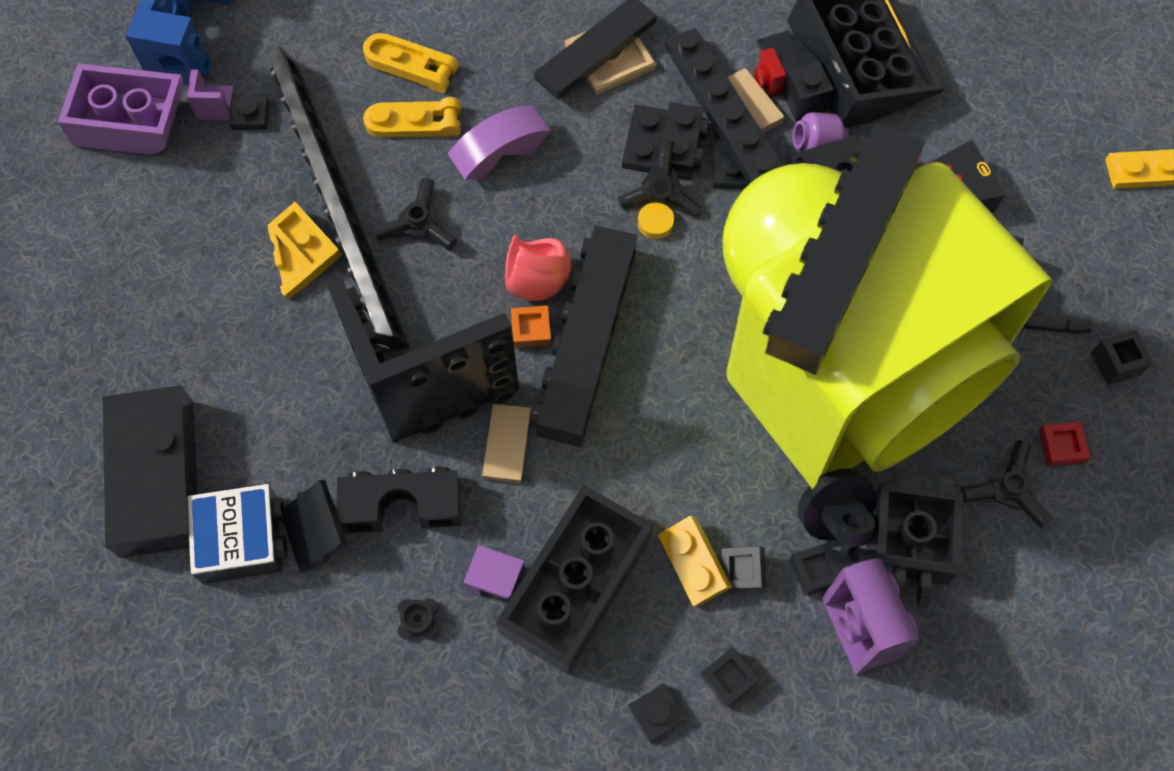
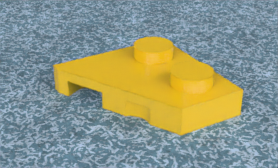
[268,202,343,300]

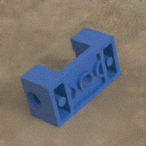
[126,0,231,84]

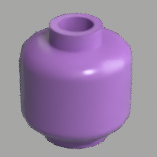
[793,112,848,152]

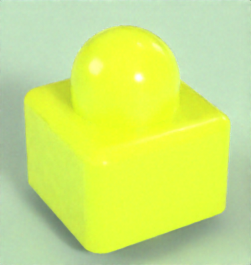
[723,163,1053,489]

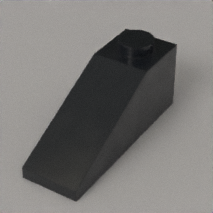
[757,30,834,121]

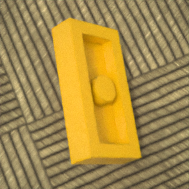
[1106,149,1174,189]
[658,515,732,606]

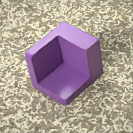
[186,70,236,120]
[463,545,526,600]

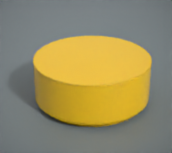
[638,203,674,239]

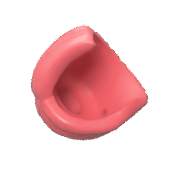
[505,235,571,301]

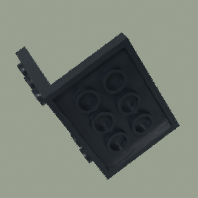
[325,275,519,443]

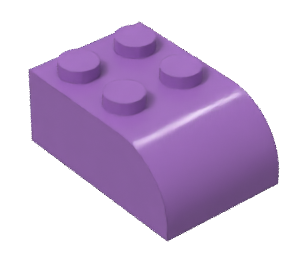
[58,63,184,154]
[822,558,920,675]

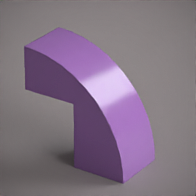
[448,105,551,180]

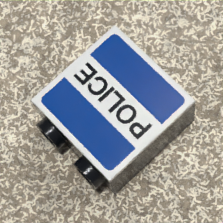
[187,484,288,584]

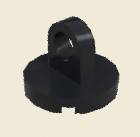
[798,468,876,546]

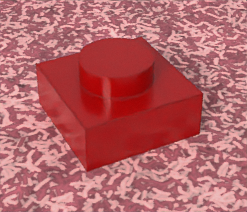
[754,48,786,98]
[1038,422,1090,466]

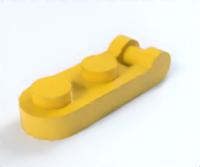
[363,33,459,94]
[363,97,461,138]

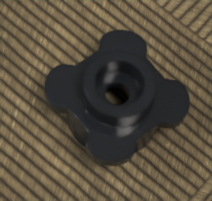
[397,598,438,640]

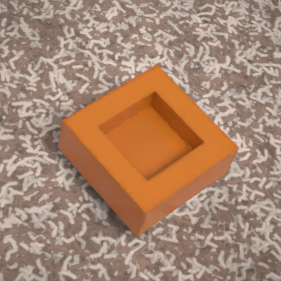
[511,305,551,348]

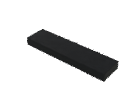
[534,0,657,100]

